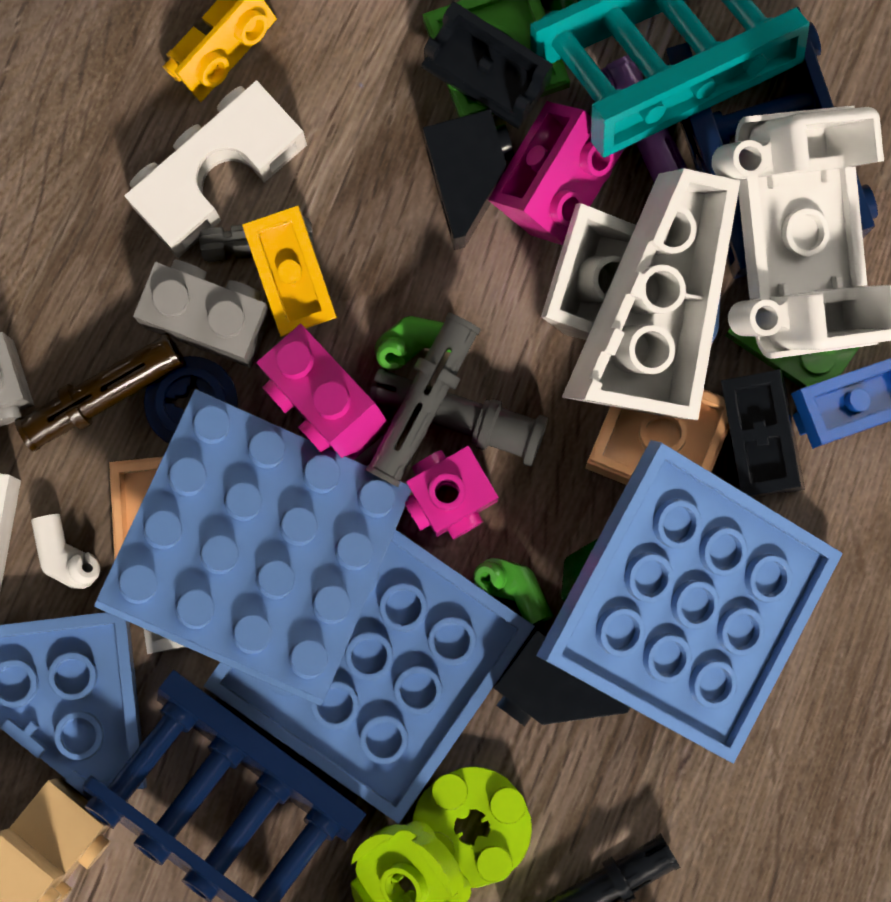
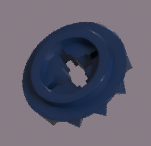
[144,356,239,444]

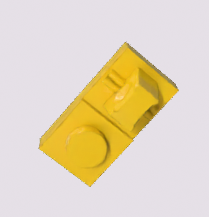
[242,206,337,337]

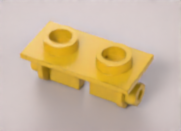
[163,0,277,102]

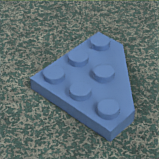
[0,612,147,794]

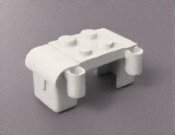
[712,105,891,359]

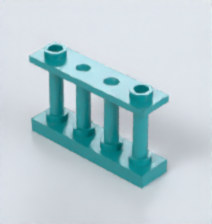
[530,0,810,158]

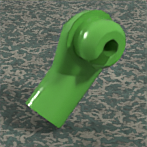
[375,316,451,370]
[473,558,554,626]

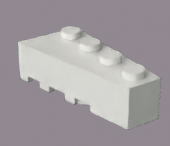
[562,168,740,420]

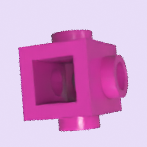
[405,446,499,540]

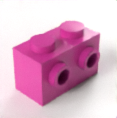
[488,101,625,246]
[256,323,390,460]

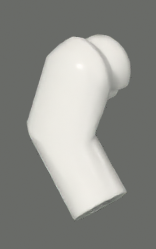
[31,514,100,589]

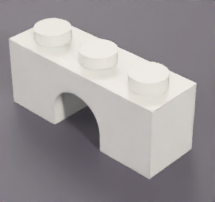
[124,80,307,258]

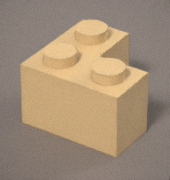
[0,778,111,902]

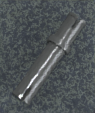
[365,312,481,487]

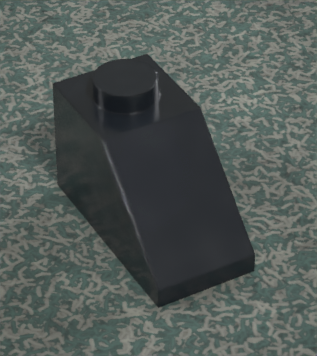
[423,109,514,250]
[494,631,631,727]

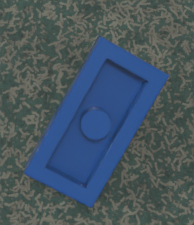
[791,358,891,449]

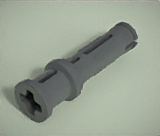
[369,367,549,467]

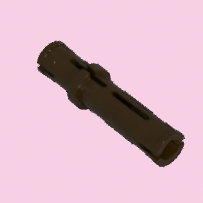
[15,333,186,452]

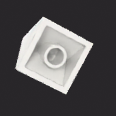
[541,203,636,340]

